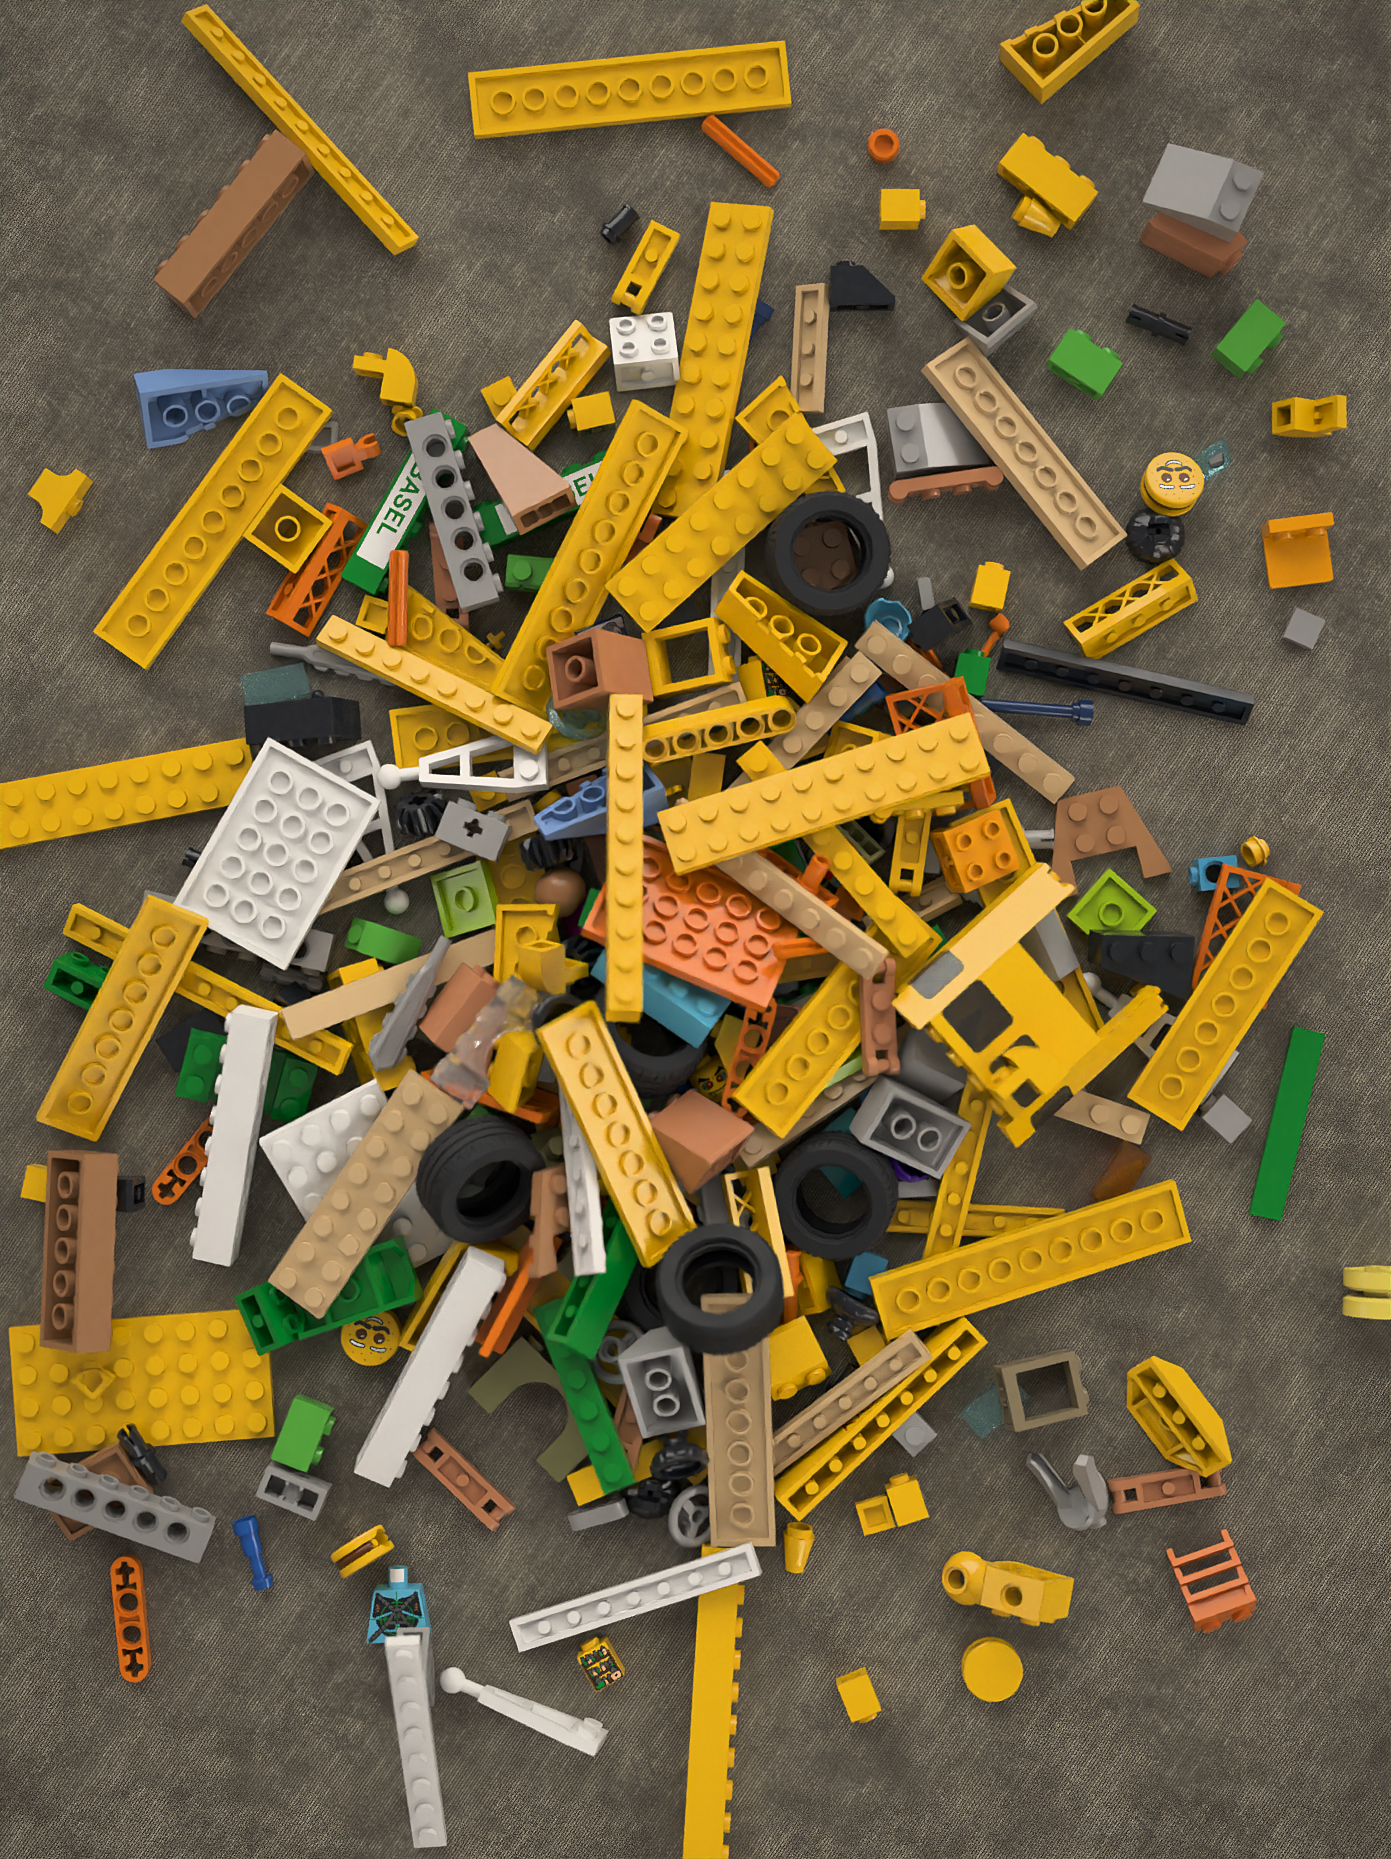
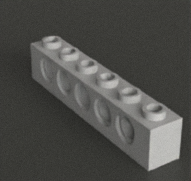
[404,412,504,613]
[141,890,337,977]
[13,1451,216,1564]

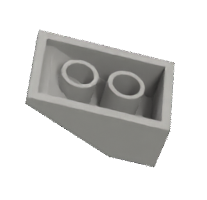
[1141,143,1264,243]
[884,402,989,479]
[848,1073,972,1179]

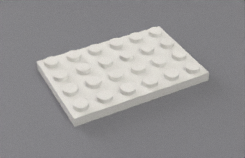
[173,737,382,971]
[259,1079,453,1268]

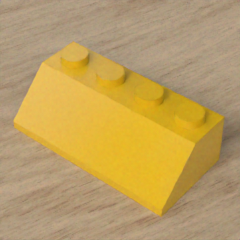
[325,958,416,1092]

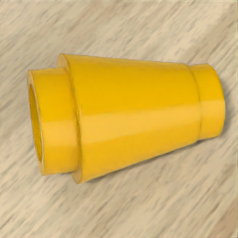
[1011,195,1061,238]
[783,1522,815,1573]

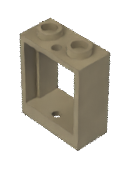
[992,1348,1089,1433]

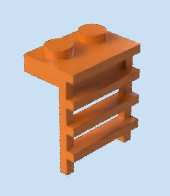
[1166,1529,1257,1633]

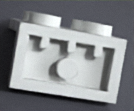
[609,312,680,392]

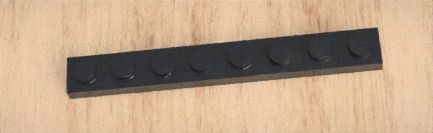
[996,638,1255,726]

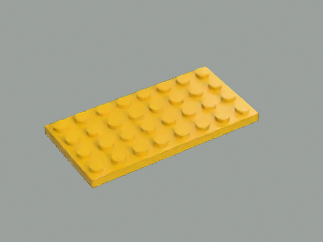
[9,1309,277,1457]

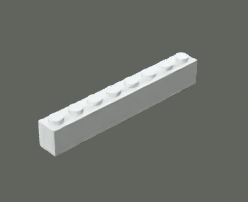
[190,1004,279,1267]
[354,1245,507,1488]

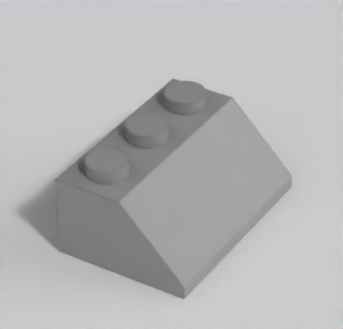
[618,1327,706,1438]

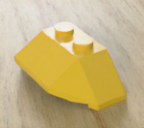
[1127,1356,1232,1477]

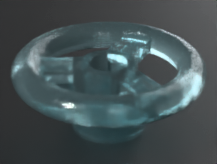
[546,695,607,740]

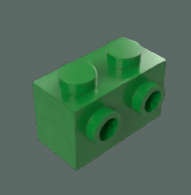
[43,952,110,1011]
[234,1282,301,1356]

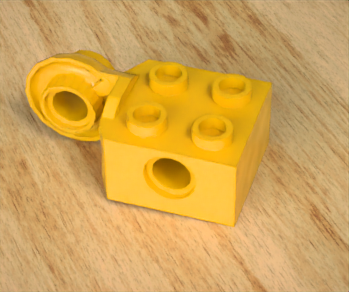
[942,1551,1074,1626]

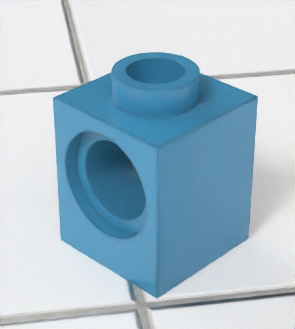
[1188,855,1240,892]
[843,1251,888,1299]

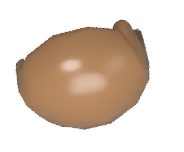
[535,867,586,919]

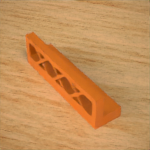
[265,502,368,637]

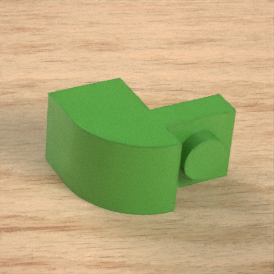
[344,916,423,965]

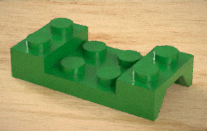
[175,1028,318,1123]
[293,1235,424,1340]

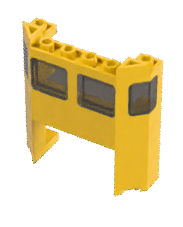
[891,862,1169,1149]

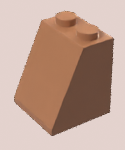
[1139,212,1248,279]
[546,628,654,711]
[416,962,506,1077]
[647,1089,755,1194]

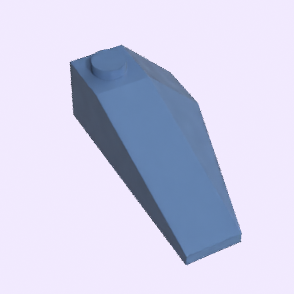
[133,369,269,449]
[533,757,669,840]

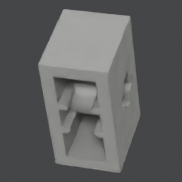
[434,798,513,863]
[255,1460,333,1521]

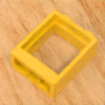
[641,617,736,699]

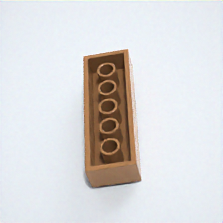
[153,129,314,319]
[40,1150,119,1353]

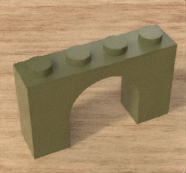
[467,1333,614,1483]

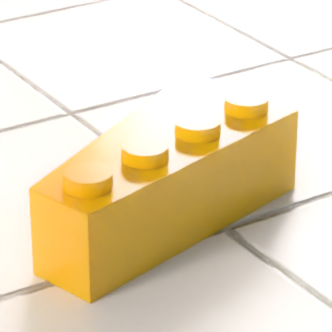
[999,0,1140,105]
[713,570,848,704]
[399,1239,519,1352]

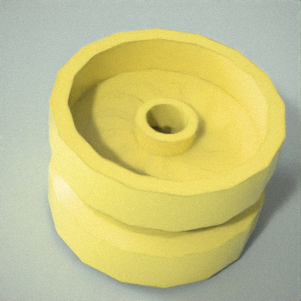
[1342,1265,1391,1320]

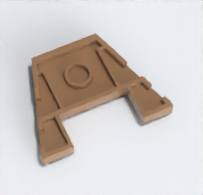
[1050,785,1172,897]
[528,1162,605,1278]

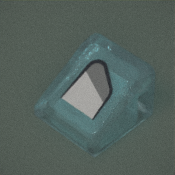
[1194,438,1231,480]

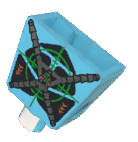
[367,1565,432,1643]

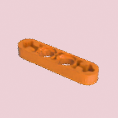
[721,996,777,1117]
[152,1114,213,1205]
[110,1553,152,1683]

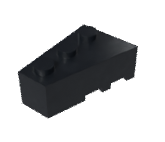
[244,696,362,751]
[1087,929,1195,1000]

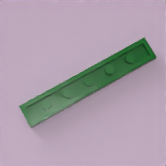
[1248,1026,1325,1221]

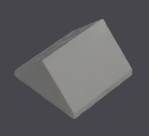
[953,284,1037,357]
[1018,909,1080,983]
[885,1025,967,1103]

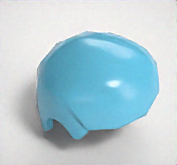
[863,598,912,642]

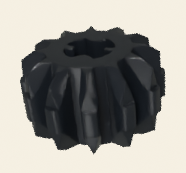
[394,789,447,839]
[519,834,576,871]
[562,934,606,989]

